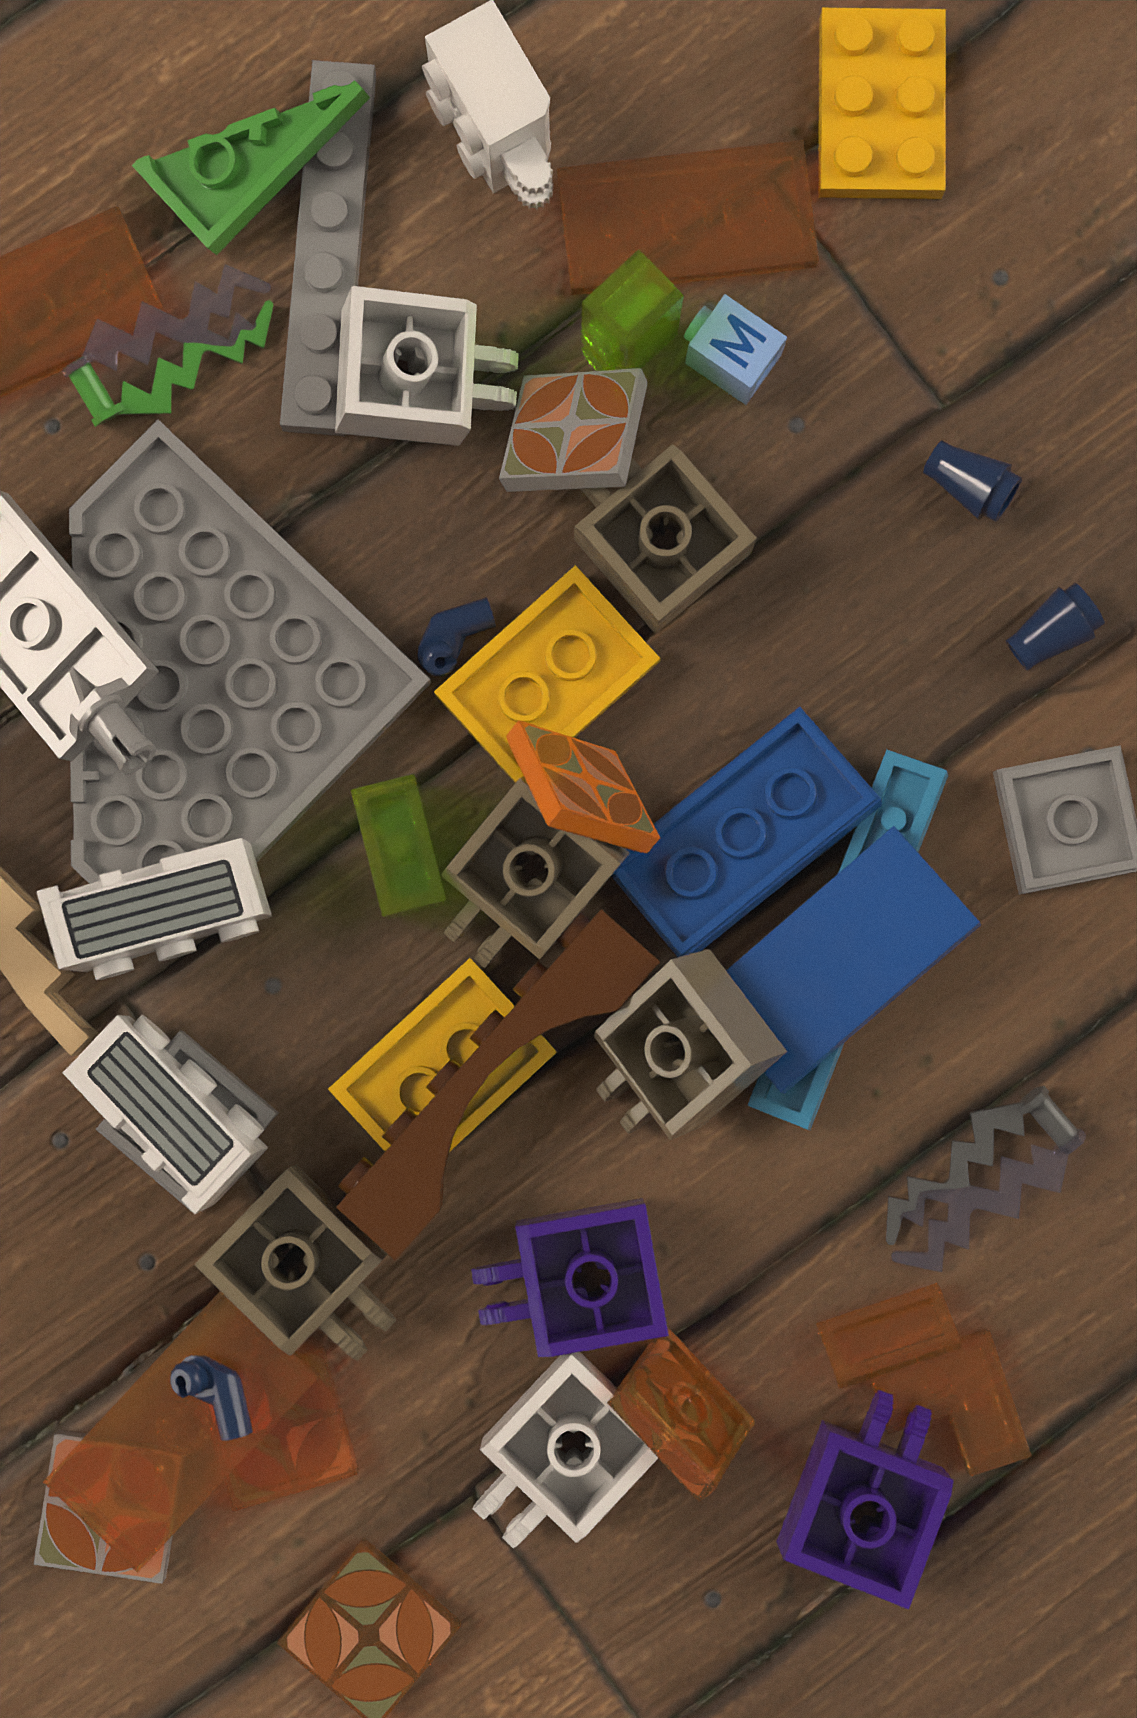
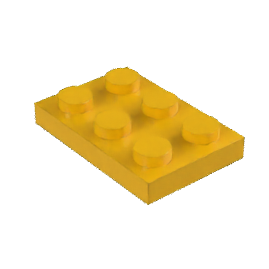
[818,7,946,199]
[434,565,661,783]
[328,958,557,1152]

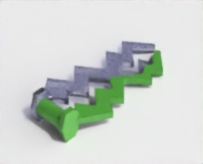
[62,264,273,427]

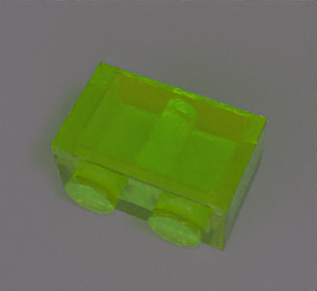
[581,249,684,371]
[351,774,450,920]

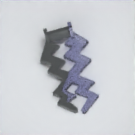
[886,1085,1086,1272]

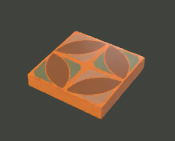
[506,720,660,853]

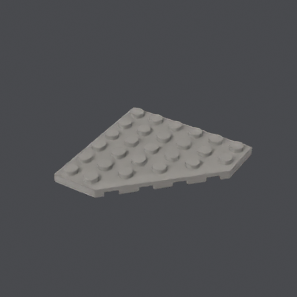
[69,420,431,884]

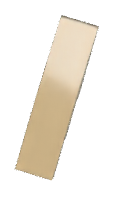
[0,866,99,1056]

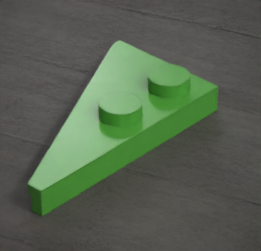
[132,80,370,255]

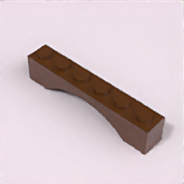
[336,909,660,1261]

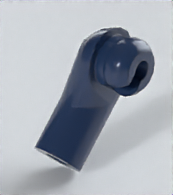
[418,597,496,677]
[170,1355,253,1441]

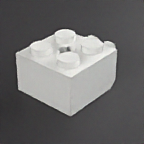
[422,0,553,210]
[335,286,519,446]
[472,1352,667,1548]

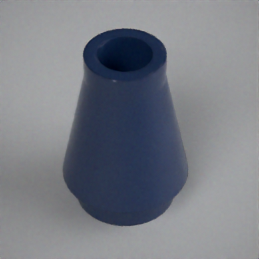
[923,440,1022,522]
[1005,583,1105,671]

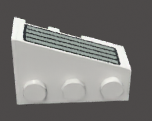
[36,838,272,980]
[63,1015,268,1214]

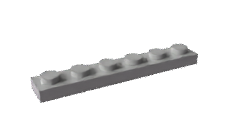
[280,60,376,436]

